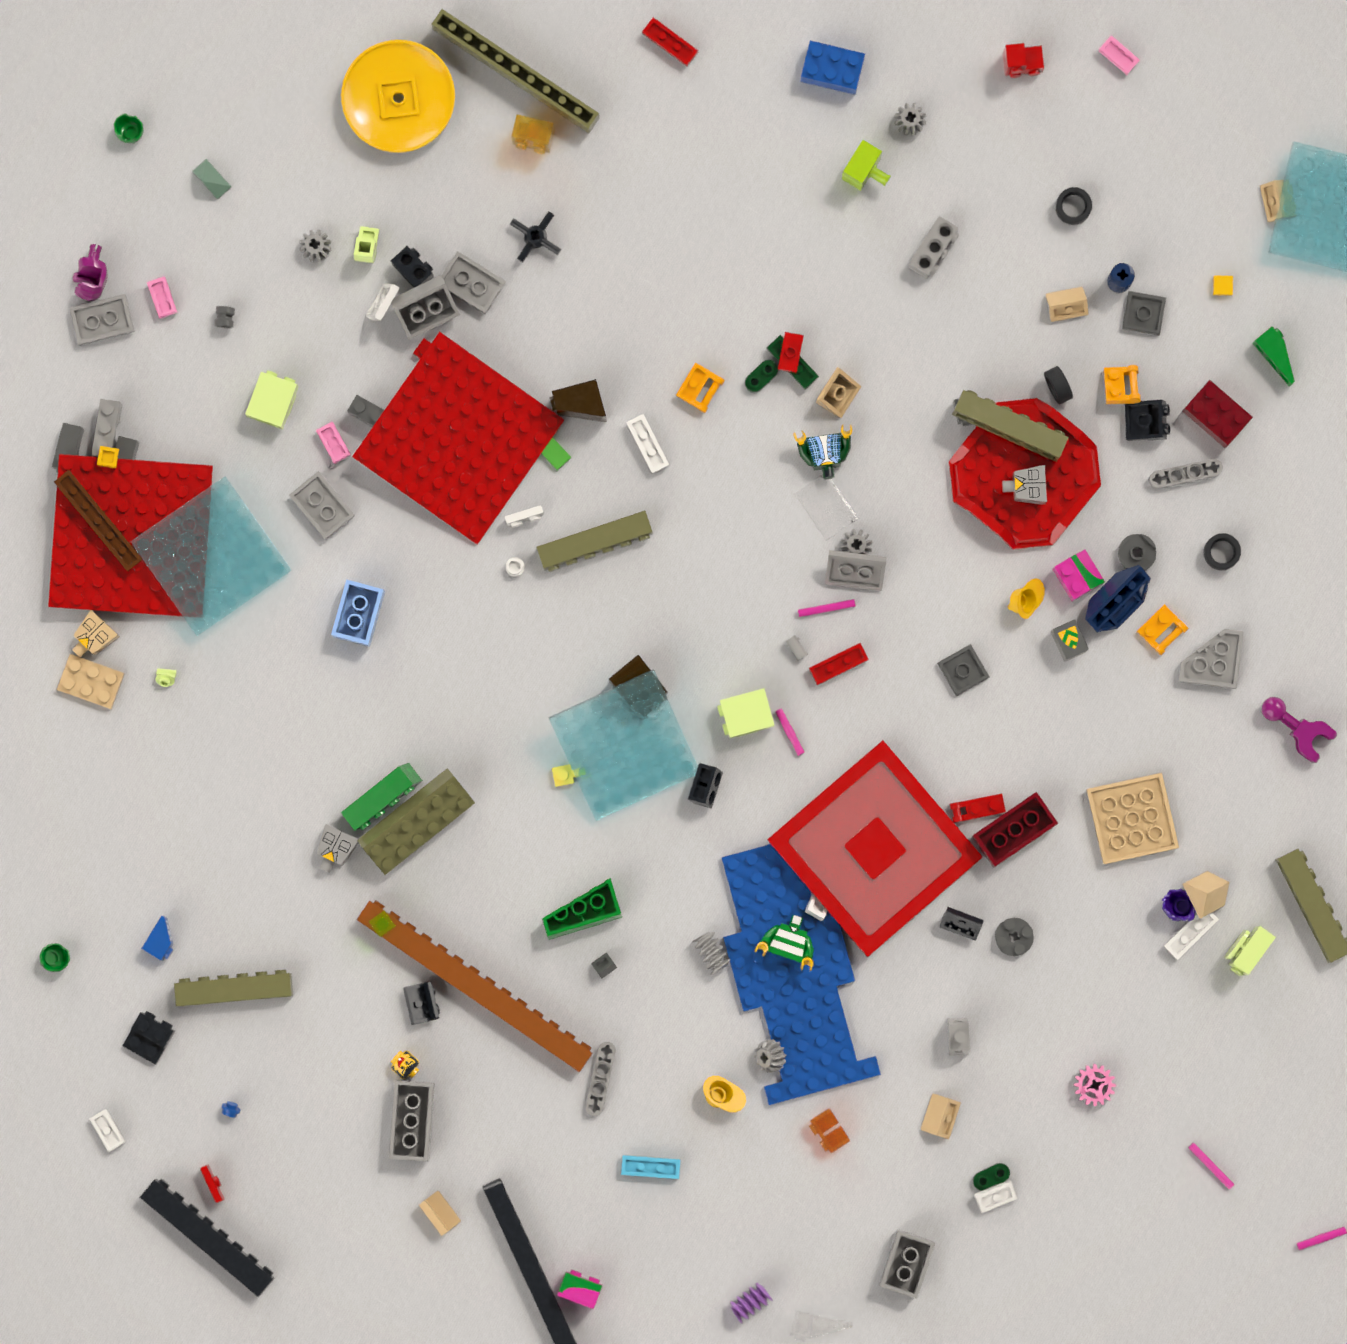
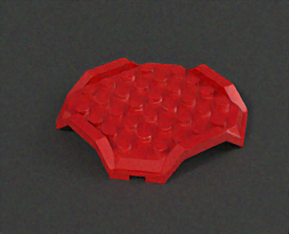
[949,398,1101,550]

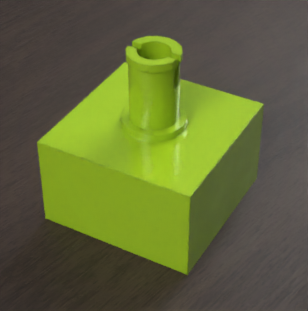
[842,140,891,191]

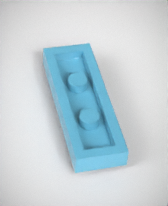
[621,1155,681,1179]

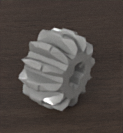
[894,103,926,135]
[299,230,331,262]
[840,529,873,555]
[755,1039,787,1073]

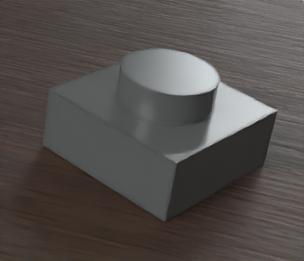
[591,952,617,979]

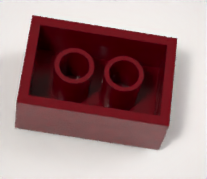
[1182,380,1253,449]

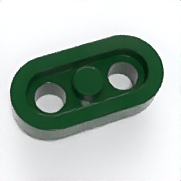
[745,360,778,393]
[973,1163,1010,1191]

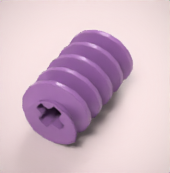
[730,1283,773,1324]

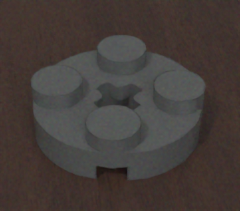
[1117,534,1156,571]
[995,918,1034,956]

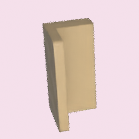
[1260,180,1296,222]
[1045,287,1089,322]
[921,1093,961,1139]
[419,1191,461,1236]

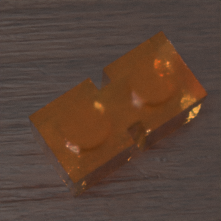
[809,1108,851,1153]

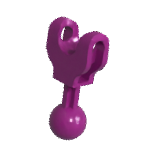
[1261,697,1337,763]

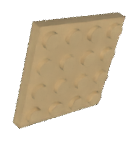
[1086,773,1179,865]

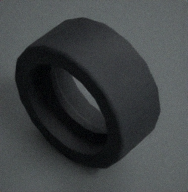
[1055,187,1092,225]
[1044,366,1073,405]
[1204,533,1241,570]

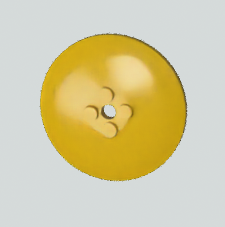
[341,40,455,153]

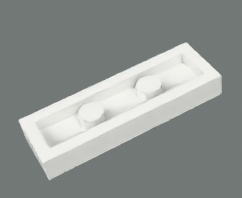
[626,414,669,474]
[1164,913,1219,960]

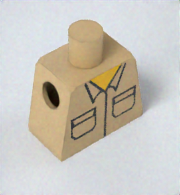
[72,610,120,658]

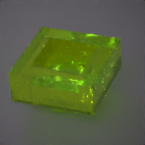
[369,910,396,937]

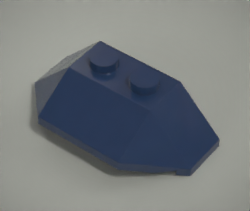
[1085,565,1151,633]

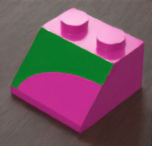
[1052,550,1105,602]
[557,1269,603,1309]

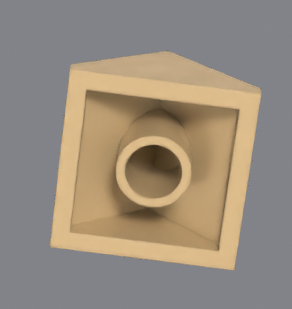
[816,367,862,418]
[1183,871,1229,918]

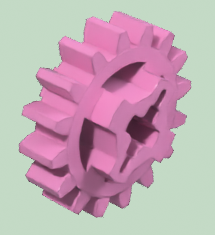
[1073,1064,1116,1106]

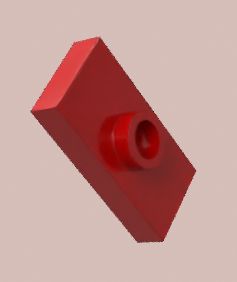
[778,332,804,373]
[200,1164,225,1203]

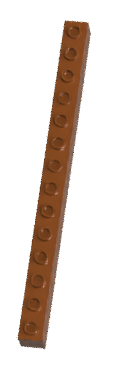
[356,900,593,1072]

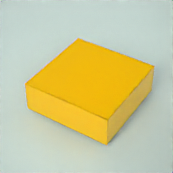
[1213,275,1233,296]
[97,446,119,468]

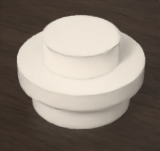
[505,557,525,577]

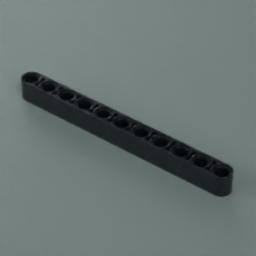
[482,1178,577,1344]

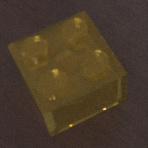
[511,114,555,154]

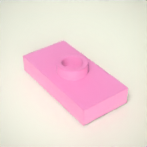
[1098,35,1140,75]
[147,276,178,319]
[316,421,351,464]

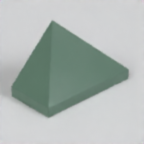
[192,159,231,200]

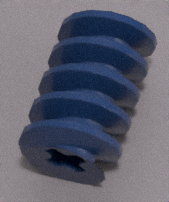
[1107,263,1135,293]

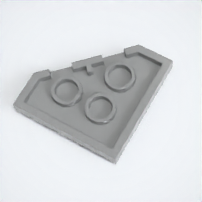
[1179,629,1244,689]

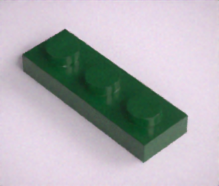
[766,335,819,390]

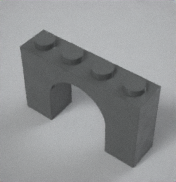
[52,422,139,473]

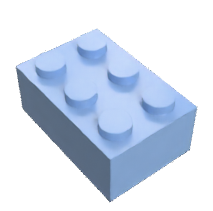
[331,579,385,647]

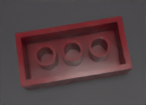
[972,792,1058,868]

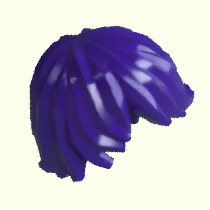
[1162,888,1196,922]

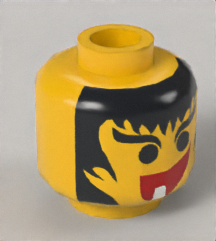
[391,1050,419,1079]

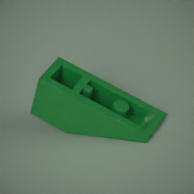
[1252,326,1295,387]

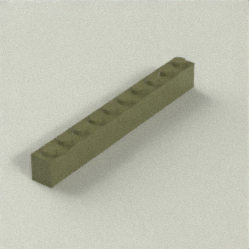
[431,9,600,133]

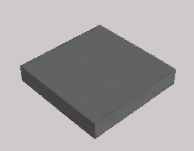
[1122,291,1166,336]
[937,644,990,696]

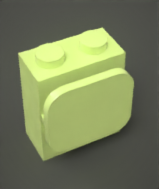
[245,370,299,429]
[717,688,775,739]
[1224,926,1276,976]

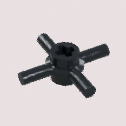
[510,211,561,262]

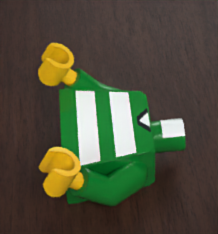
[755,915,814,971]

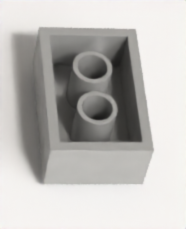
[391,275,460,340]
[879,1229,935,1299]

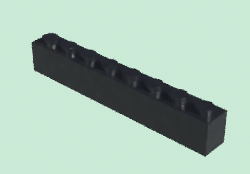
[139,1179,275,1297]

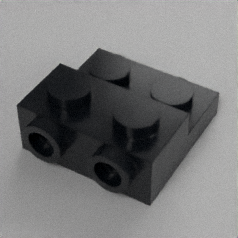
[1125,400,1170,441]
[122,1011,175,1065]

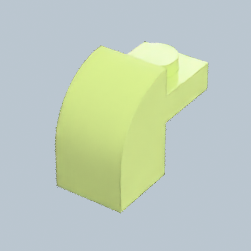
[354,226,379,263]

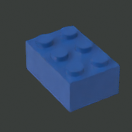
[800,40,865,95]

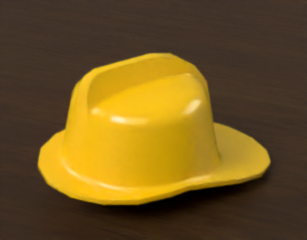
[1007,578,1045,619]
[703,1075,746,1112]

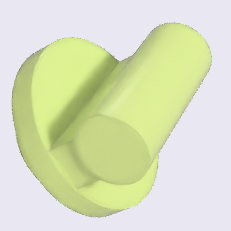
[156,668,177,687]

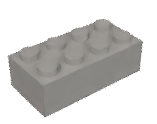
[389,1080,435,1161]

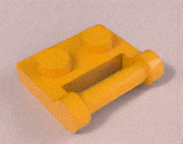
[676,362,725,413]
[1103,365,1141,404]
[1137,604,1189,655]

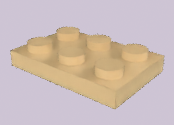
[57,654,125,709]

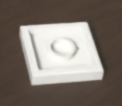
[366,284,399,321]

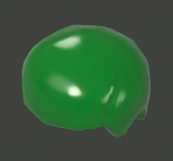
[114,113,144,143]
[39,943,70,972]

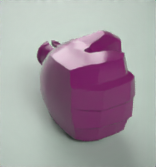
[72,244,108,301]

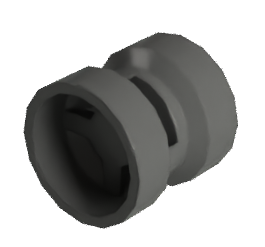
[214,306,235,328]

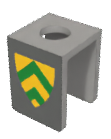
[1050,619,1089,661]

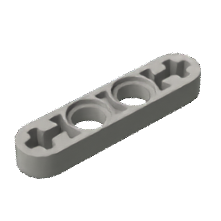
[1149,459,1223,489]
[586,1042,616,1116]

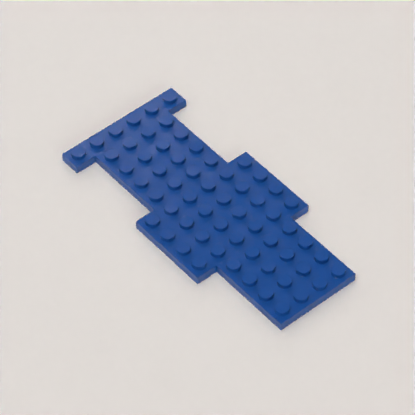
[721,844,881,1105]

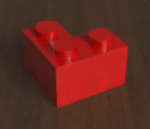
[1003,43,1044,78]

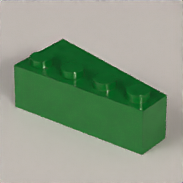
[341,763,423,831]
[542,878,623,940]

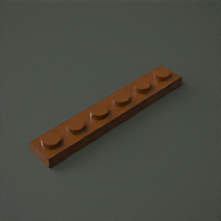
[54,470,143,572]

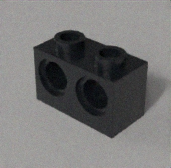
[390,246,434,288]
[688,763,723,809]

